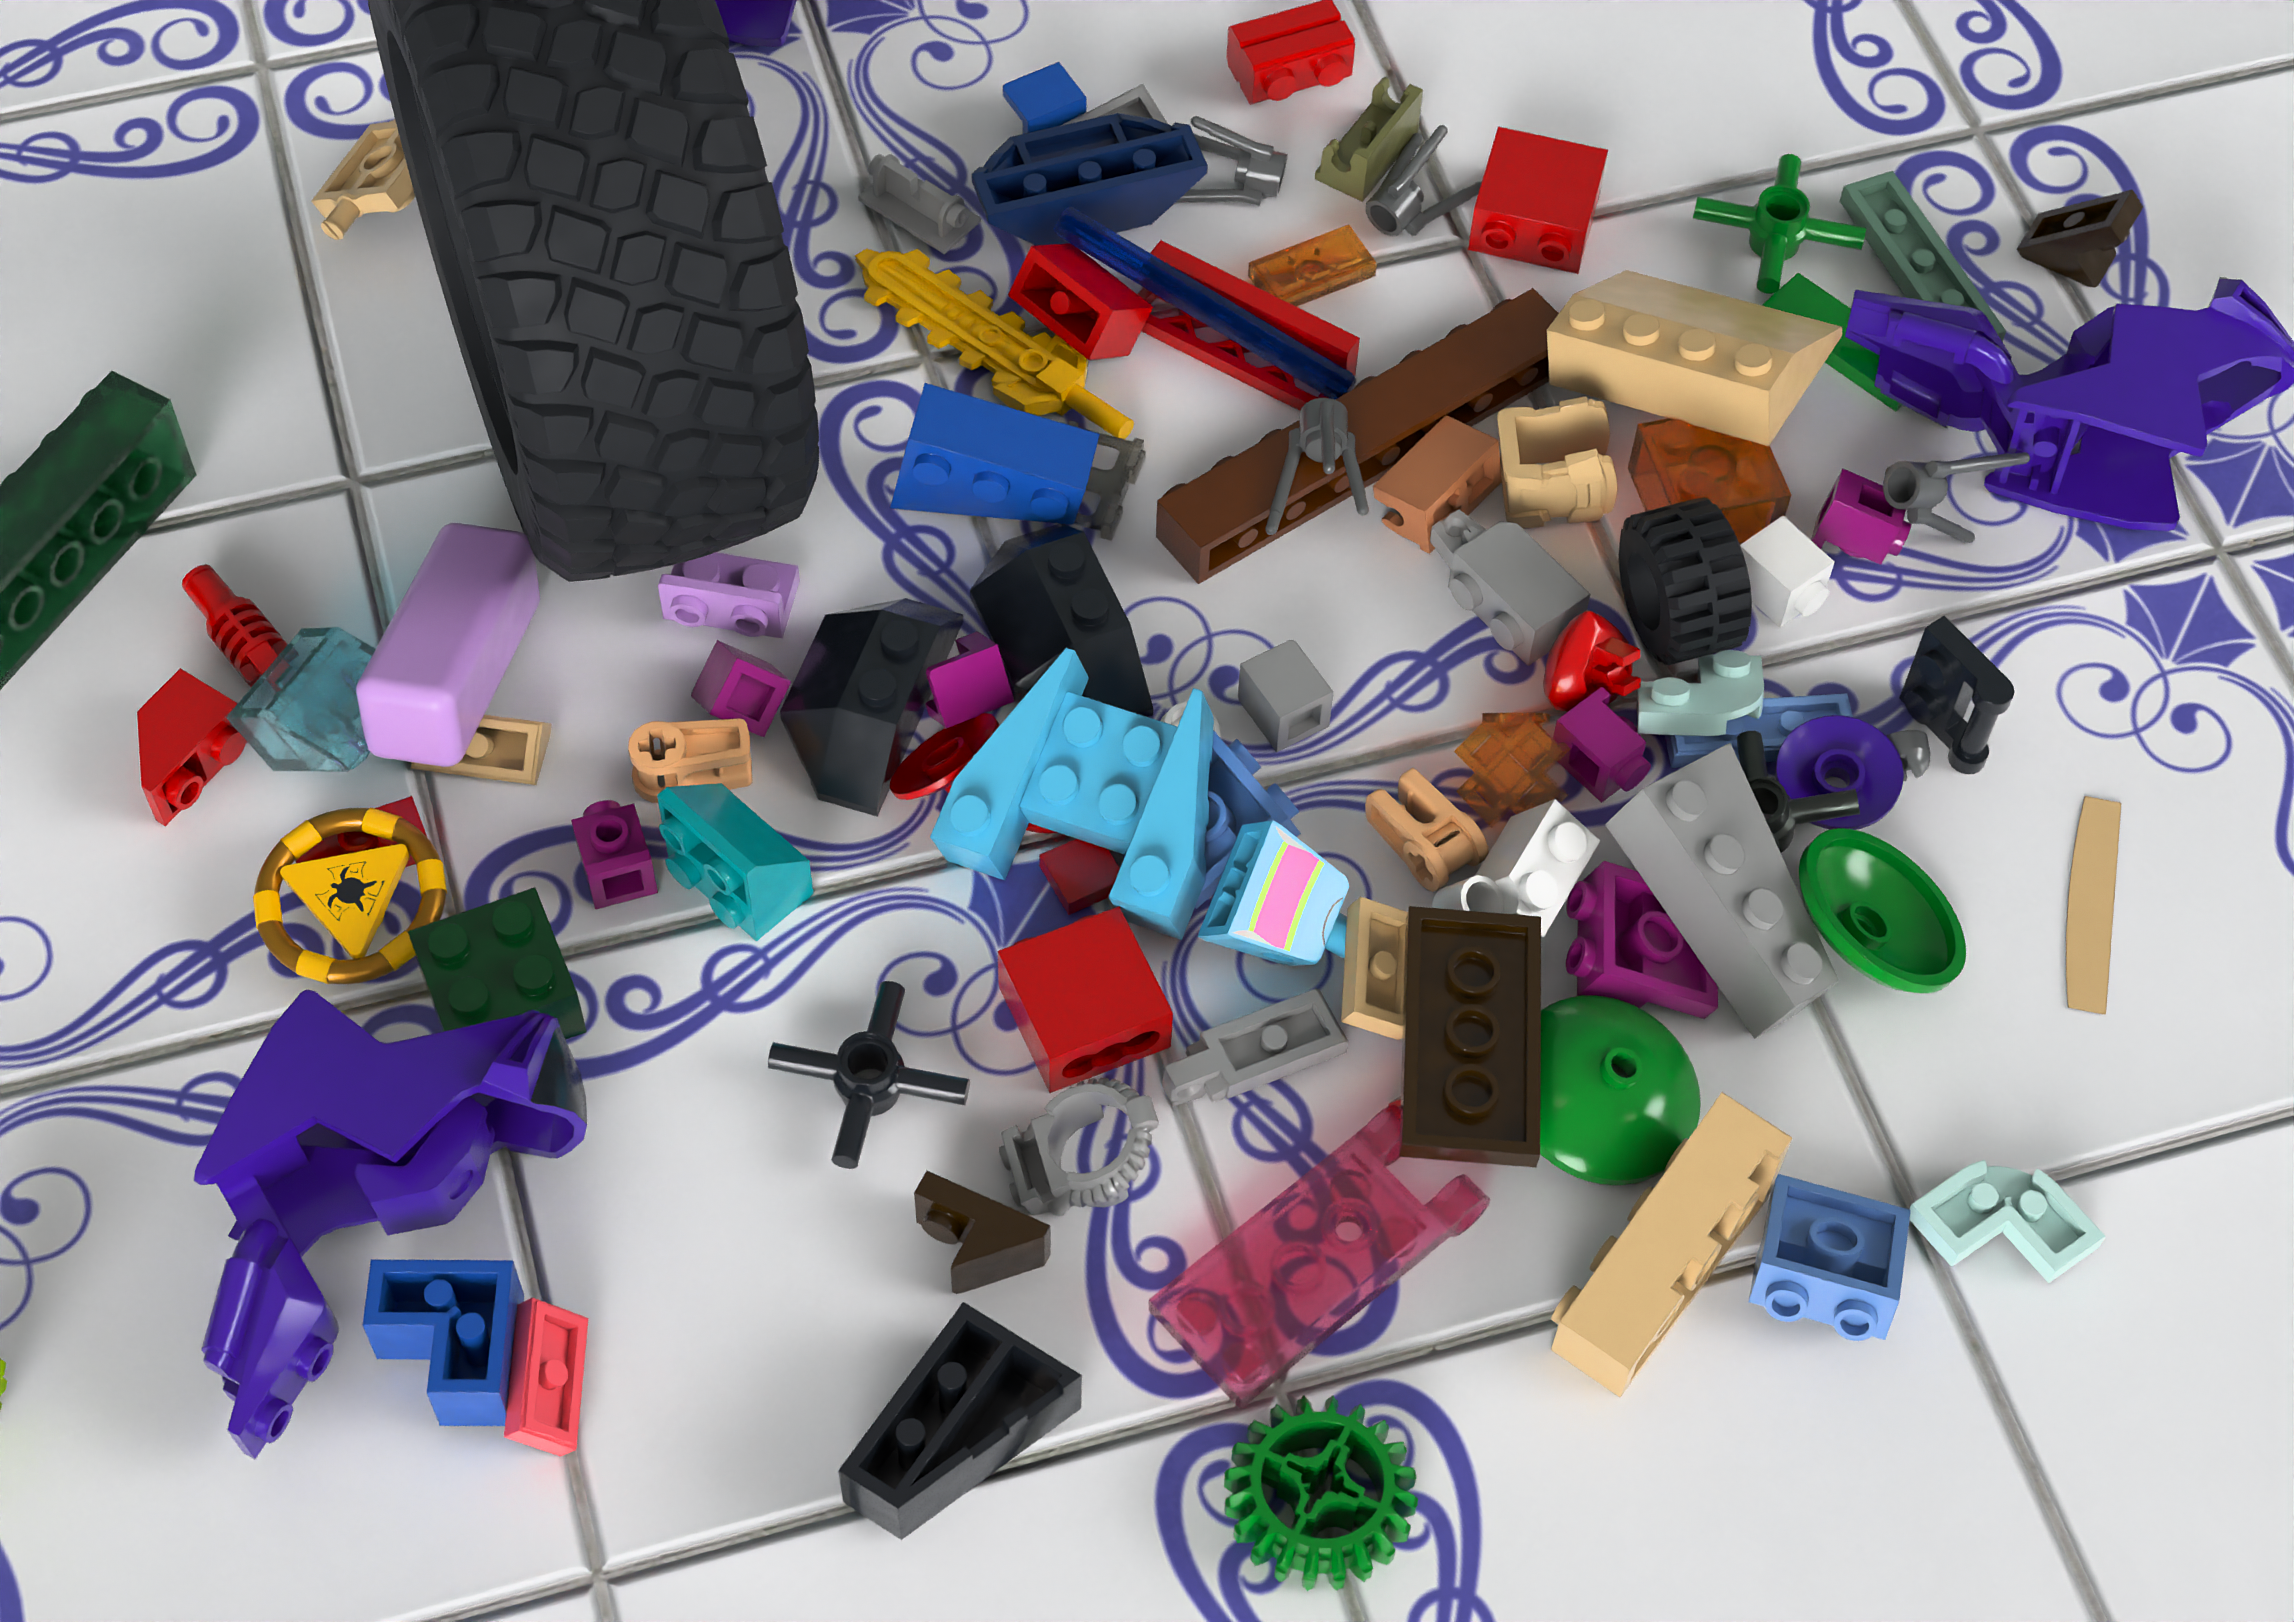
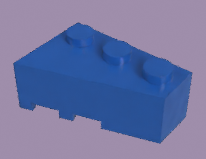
[890,383,1100,525]

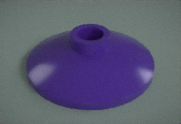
[1775,715,1904,830]

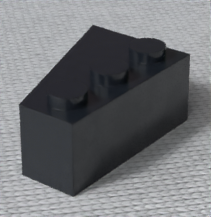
[838,1302,1082,1540]

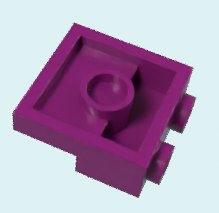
[1566,861,1718,1019]

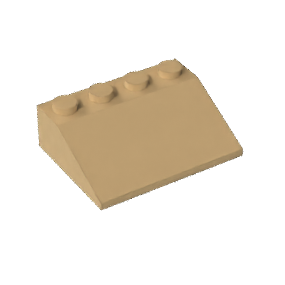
[1547,270,1842,446]

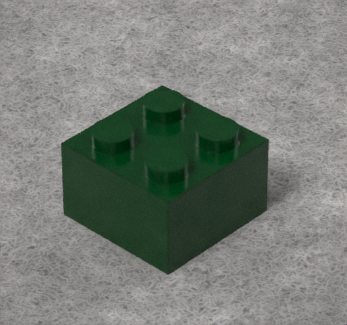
[408,887,587,1040]

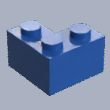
[362,1259,524,1426]

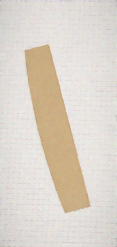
[2066,796,2121,1015]

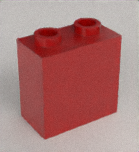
[1468,126,1608,274]
[998,906,1173,1093]

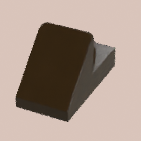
[2017,189,2143,288]
[914,1171,1051,1294]

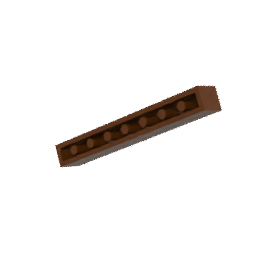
[1156,288,1559,584]

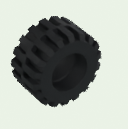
[1618,497,1752,665]

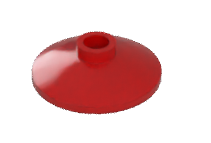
[889,713,1000,800]

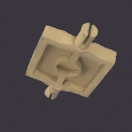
[311,119,415,240]

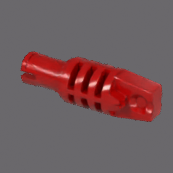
[182,564,304,705]

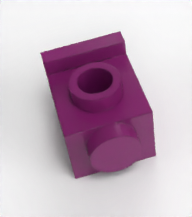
[1811,468,1912,565]
[1549,687,1651,803]
[571,800,658,910]

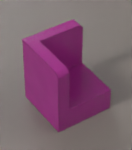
[925,631,1015,728]
[691,640,791,738]

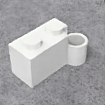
[1432,799,1600,938]

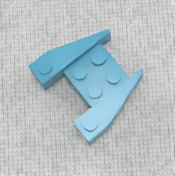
[930,648,1214,940]

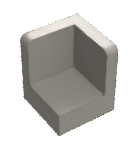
[1238,640,1333,752]

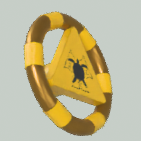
[253,808,447,984]

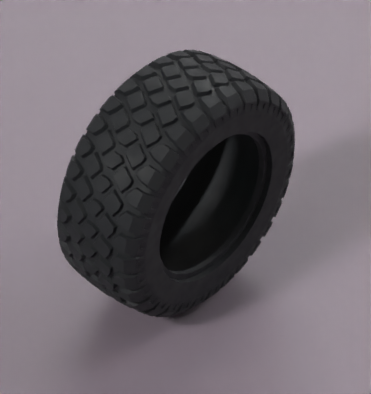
[368,0,819,582]

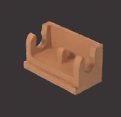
[1373,415,1502,554]

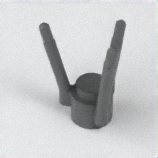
[1177,116,1288,206]
[1365,125,1482,237]
[1265,398,1369,535]
[1883,452,2030,543]

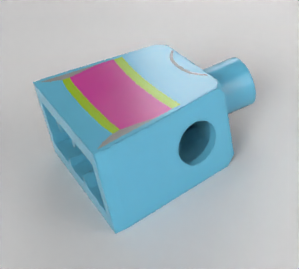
[1197,820,1349,966]

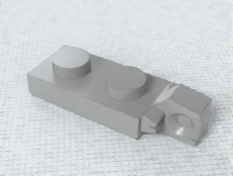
[1161,988,1349,1106]

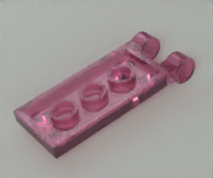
[1149,1104,1490,1410]

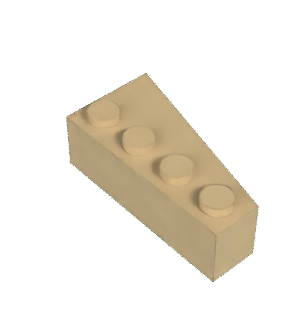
[1551,1092,1792,1397]

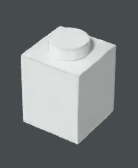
[1740,516,1835,628]

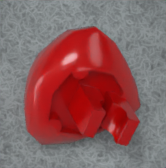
[1543,610,1641,712]

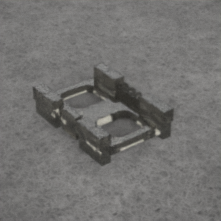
[1043,420,1146,541]

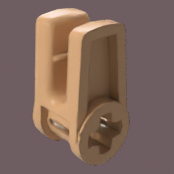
[628,719,752,803]
[1365,768,1489,892]

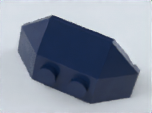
[971,113,1208,245]

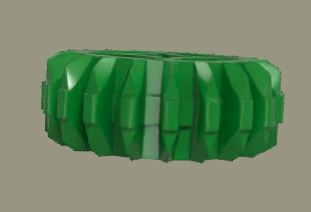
[1224,1395,1418,1591]

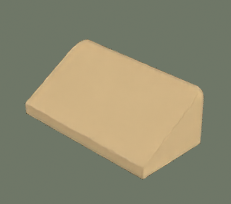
[411,715,552,785]

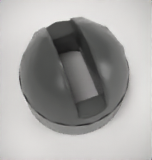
[1886,730,1930,781]

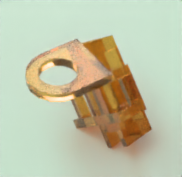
[1454,713,1571,828]

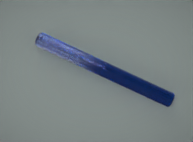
[1054,207,1356,400]

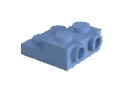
[1195,730,1301,909]
[1748,1174,1911,1341]

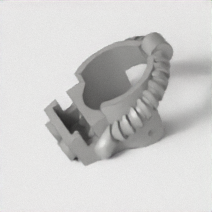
[999,1078,1159,1216]

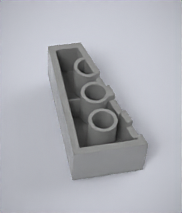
[1605,743,1839,1039]

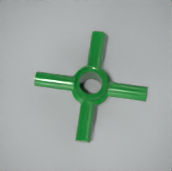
[1693,154,1866,294]

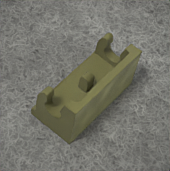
[1315,77,1423,202]

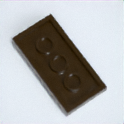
[1399,906,1541,1168]

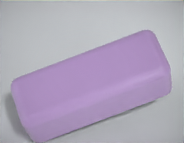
[356,523,540,767]

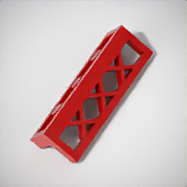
[1138,240,1360,411]

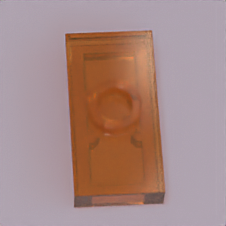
[1248,224,1377,307]

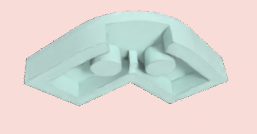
[1637,650,1764,736]
[1909,1160,2105,1283]

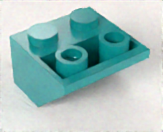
[657,783,813,942]

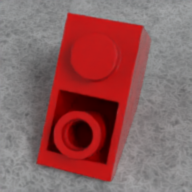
[137,668,251,827]

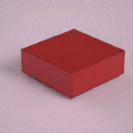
[1039,839,1120,915]

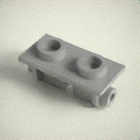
[858,154,981,254]

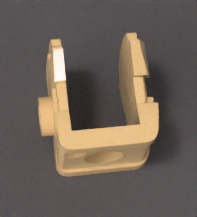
[1497,396,1618,528]

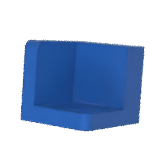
[1003,62,1087,134]

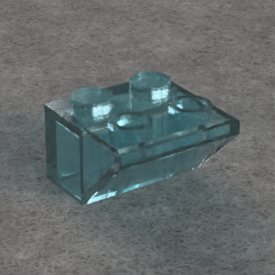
[226,627,375,772]

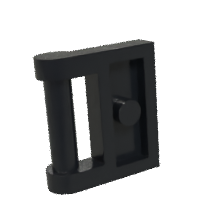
[1899,616,2015,774]

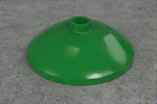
[1799,828,1966,994]
[1540,995,1701,1185]

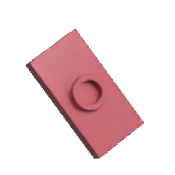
[504,1298,588,1456]

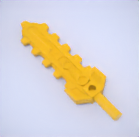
[855,248,1134,441]

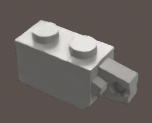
[1430,510,1590,666]

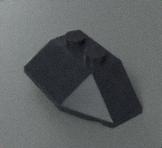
[970,524,1153,717]
[780,598,963,817]

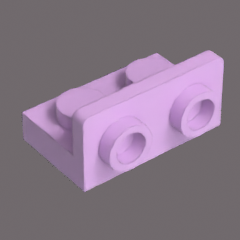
[658,552,800,639]

